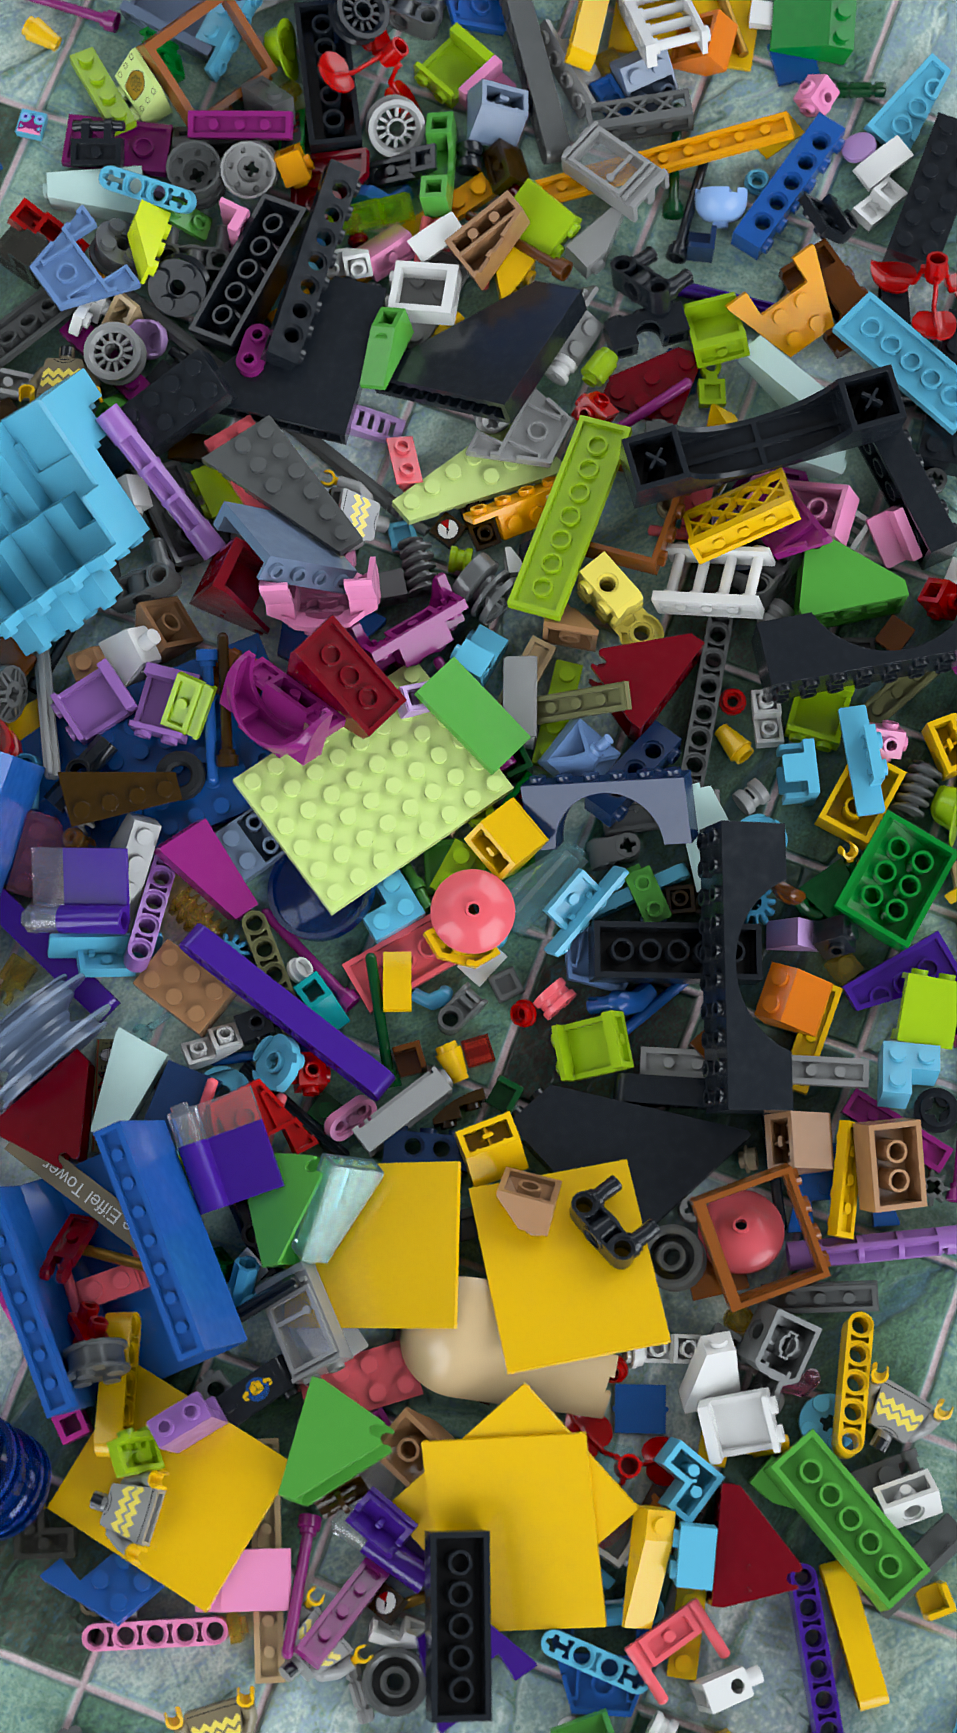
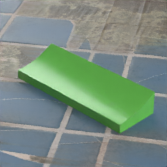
[763,1429,931,1612]

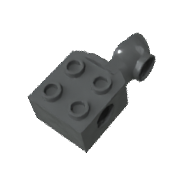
[736,1301,822,1416]

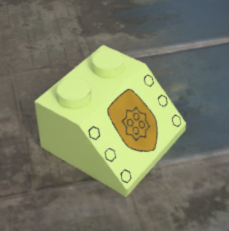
[115,47,173,123]

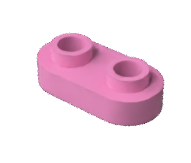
[324,1095,377,1141]

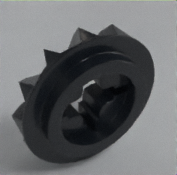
[913,1088,957,1133]

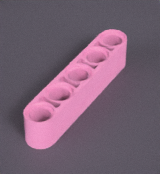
[82,1615,231,1652]

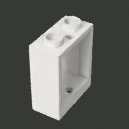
[385,260,462,326]

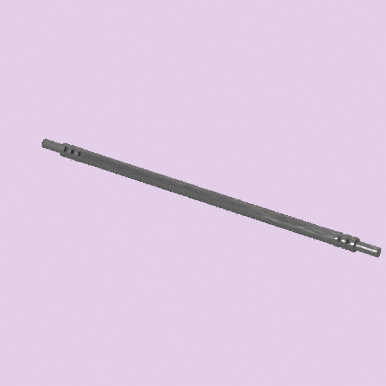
[125,290,430,536]

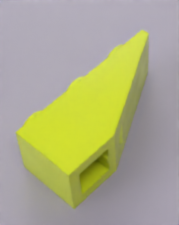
[127,200,172,285]

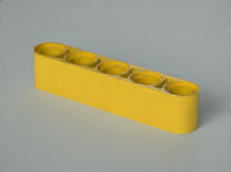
[564,0,609,72]
[94,1312,141,1457]
[831,1312,874,1459]
[819,1560,890,1712]

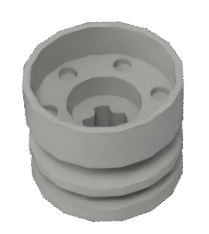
[220,140,280,199]

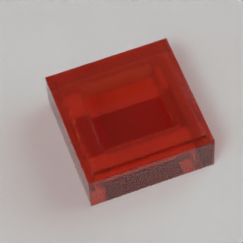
[460,1033,496,1069]

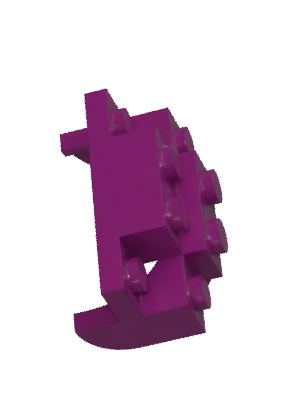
[347,572,469,672]
[220,650,346,766]

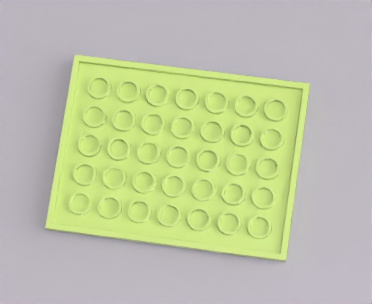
[233,664,514,916]

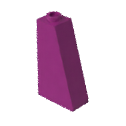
[154,818,258,921]

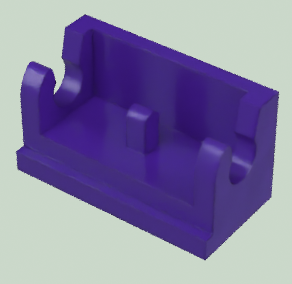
[345,1486,418,1560]

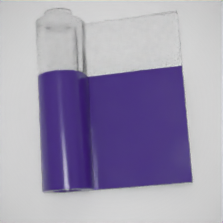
[21,847,130,935]
[167,1086,285,1215]
[330,1461,425,1594]

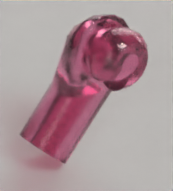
[780,1368,821,1397]

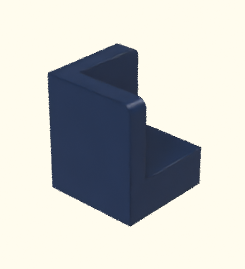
[686,225,717,263]

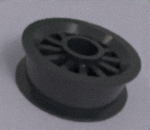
[329,0,390,46]

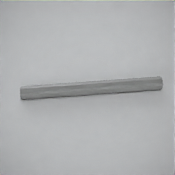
[33,648,61,780]

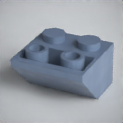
[609,49,679,112]
[466,79,528,147]
[215,808,285,884]

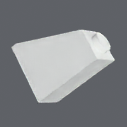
[678,1331,741,1414]

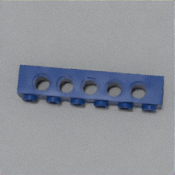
[731,112,846,260]

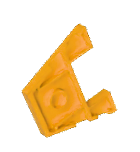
[725,243,834,358]

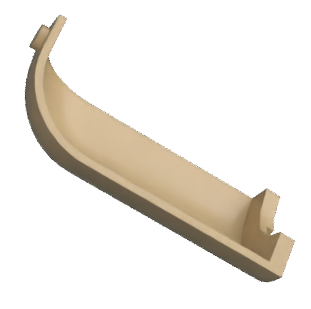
[400,1276,619,1418]

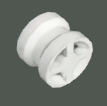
[545,352,577,386]
[645,1710,679,1733]

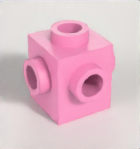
[793,74,840,117]
[869,720,908,762]

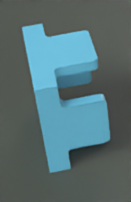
[776,738,820,807]

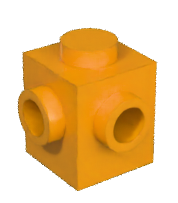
[274,142,314,189]

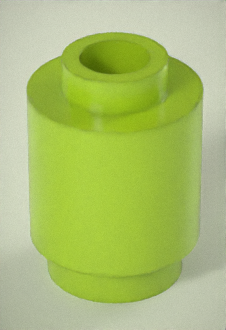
[581,347,619,388]

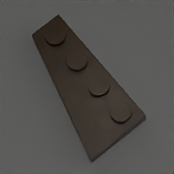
[57,772,182,827]

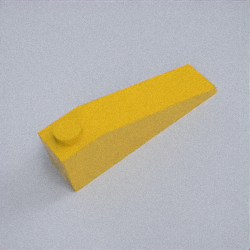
[622,1505,676,1629]

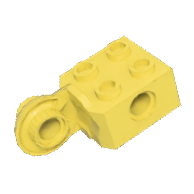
[577,551,664,645]

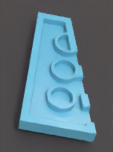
[864,53,951,149]

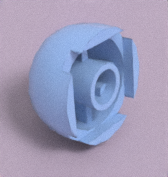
[695,186,748,228]

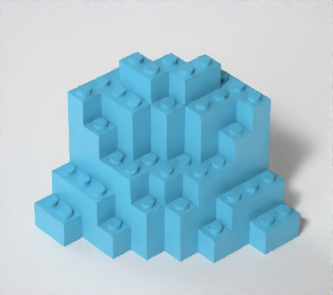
[0,368,150,656]

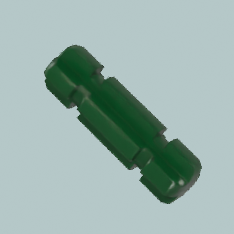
[835,82,886,98]

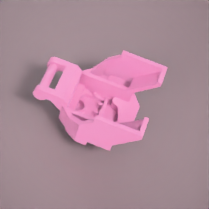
[259,550,381,635]

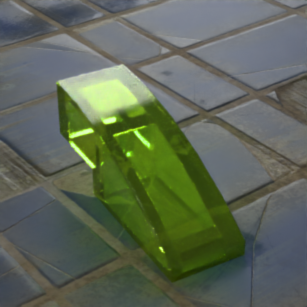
[328,192,416,236]

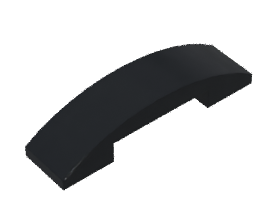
[362,143,437,189]

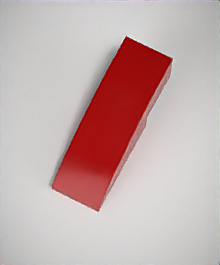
[7,197,90,253]

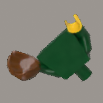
[771,841,859,925]

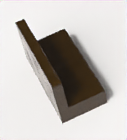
[482,138,530,196]

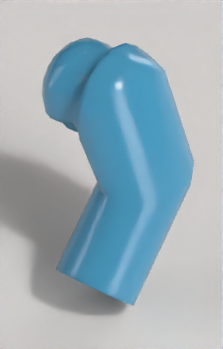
[412,985,453,1010]

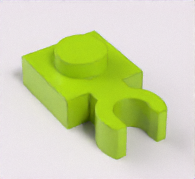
[697,363,726,408]

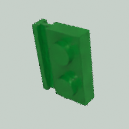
[140,26,186,83]

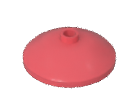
[430,869,515,954]
[698,1190,785,1275]

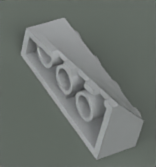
[109,812,162,933]

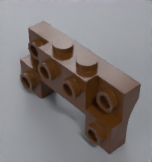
[778,238,868,359]

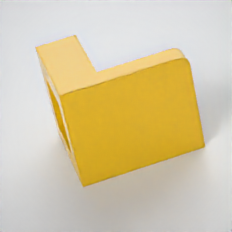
[914,1580,957,1621]

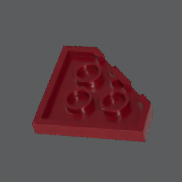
[290,147,370,220]
[603,347,699,425]

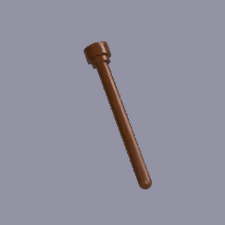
[465,211,573,282]

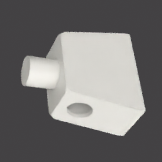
[98,626,161,687]
[688,1665,764,1714]

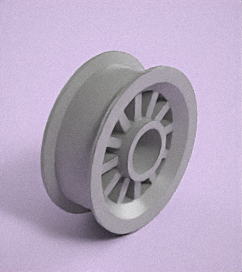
[365,95,425,158]
[83,322,147,386]

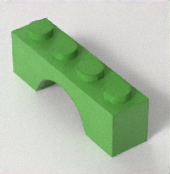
[419,111,459,218]

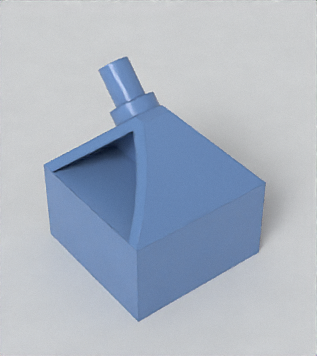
[537,718,621,777]

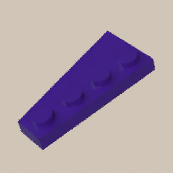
[841,931,957,1011]

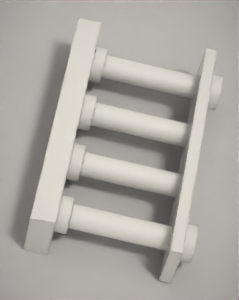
[617,0,711,68]
[651,542,776,619]

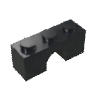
[603,301,690,359]

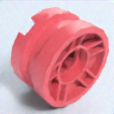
[533,977,577,1020]

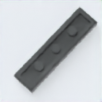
[761,1280,879,1314]

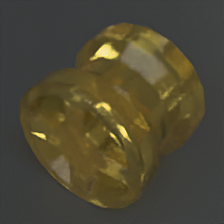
[723,1307,753,1334]

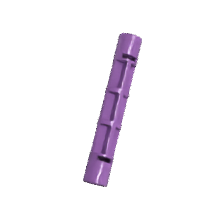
[95,403,226,561]
[785,1225,957,1271]

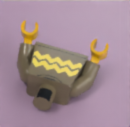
[18,345,103,403]
[164,1686,258,1733]

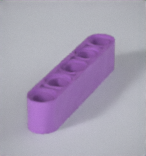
[124,843,176,973]

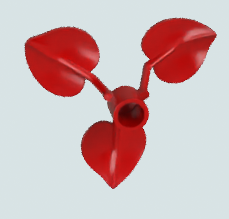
[318,30,424,117]
[870,251,957,340]
[564,1414,675,1549]

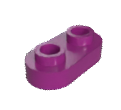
[236,324,270,377]

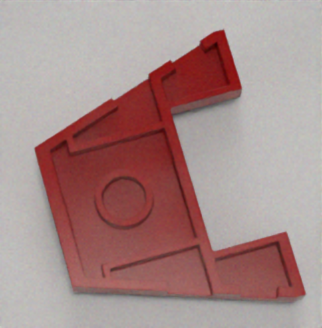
[207,1079,319,1154]

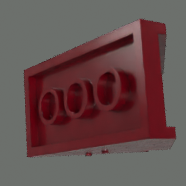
[189,536,270,636]
[286,615,407,739]
[588,633,705,743]
[0,1049,95,1169]
[706,1482,802,1608]

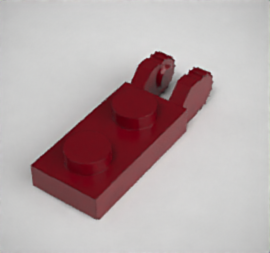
[39,1213,99,1284]

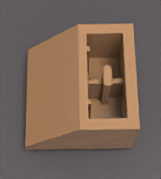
[764,1111,834,1177]

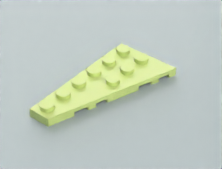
[392,422,562,525]

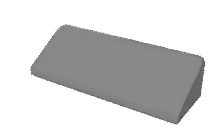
[503,656,537,738]

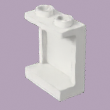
[697,1387,785,1465]

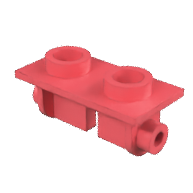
[386,436,423,492]

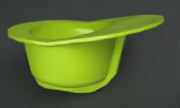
[263,18,299,81]
[930,785,957,847]

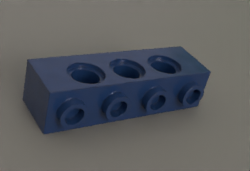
[584,720,682,827]
[382,1126,468,1174]

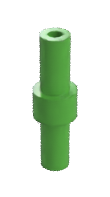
[401,862,432,912]

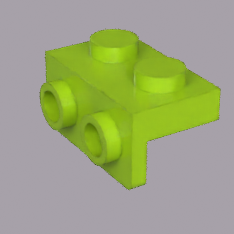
[106,1426,165,1478]

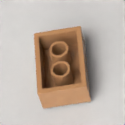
[133,939,237,1038]
[853,1117,927,1213]

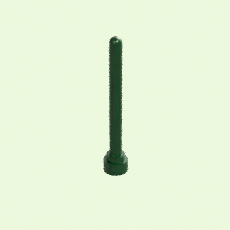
[662,103,683,220]
[365,953,402,1088]

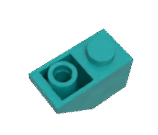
[293,971,350,1030]

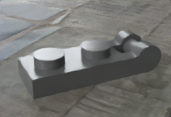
[850,1447,924,1497]

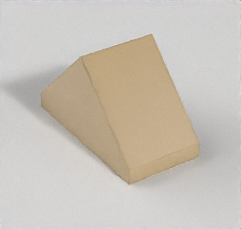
[101,293,144,341]

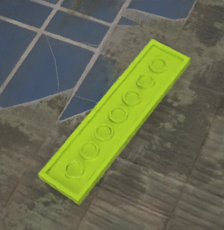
[507,415,632,622]

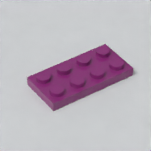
[61,114,174,178]

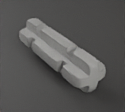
[346,1663,375,1724]

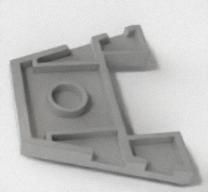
[466,388,573,468]

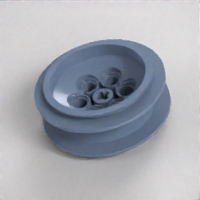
[0,973,111,1110]

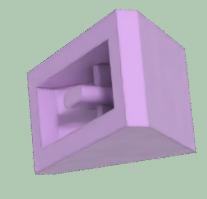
[766,917,818,952]

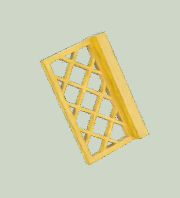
[683,467,801,565]

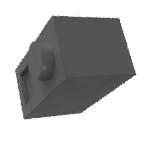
[241,75,296,126]

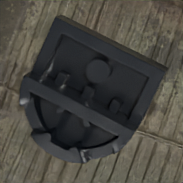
[798,193,859,244]

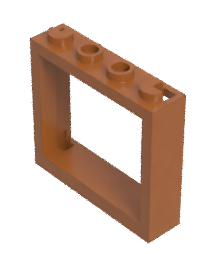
[136,0,278,128]
[585,464,691,576]
[689,1163,831,1313]

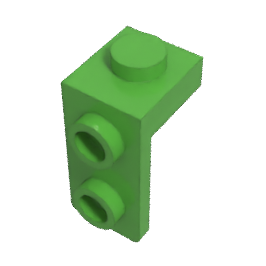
[155,196,213,242]
[623,863,672,922]

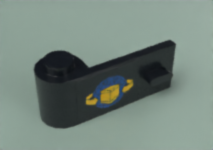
[216,1354,302,1427]

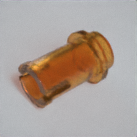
[62,827,96,848]

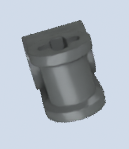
[585,833,640,871]
[437,982,489,1035]

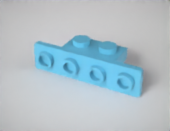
[195,0,263,83]
[838,705,888,817]
[543,866,629,957]
[48,932,163,977]

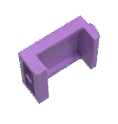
[50,658,138,745]
[128,662,203,746]
[147,1392,229,1453]

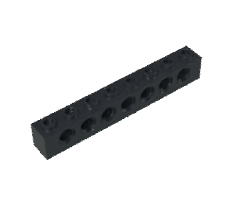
[260,159,361,372]

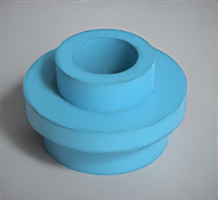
[744,169,770,195]

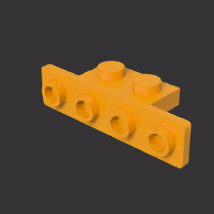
[463,476,556,540]

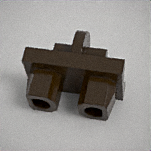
[314,1474,370,1519]

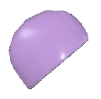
[125,319,168,360]

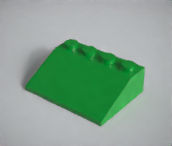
[769,0,857,65]
[834,809,957,952]

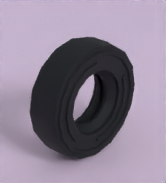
[156,751,206,801]

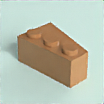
[445,190,530,291]

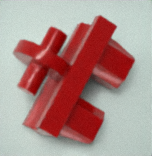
[67,1301,109,1344]

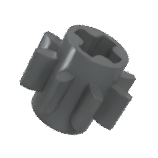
[925,1170,950,1207]

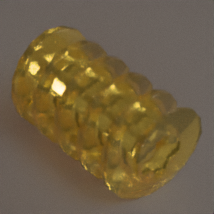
[168,886,228,937]

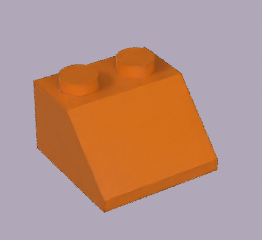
[670,9,738,77]
[754,962,833,1037]

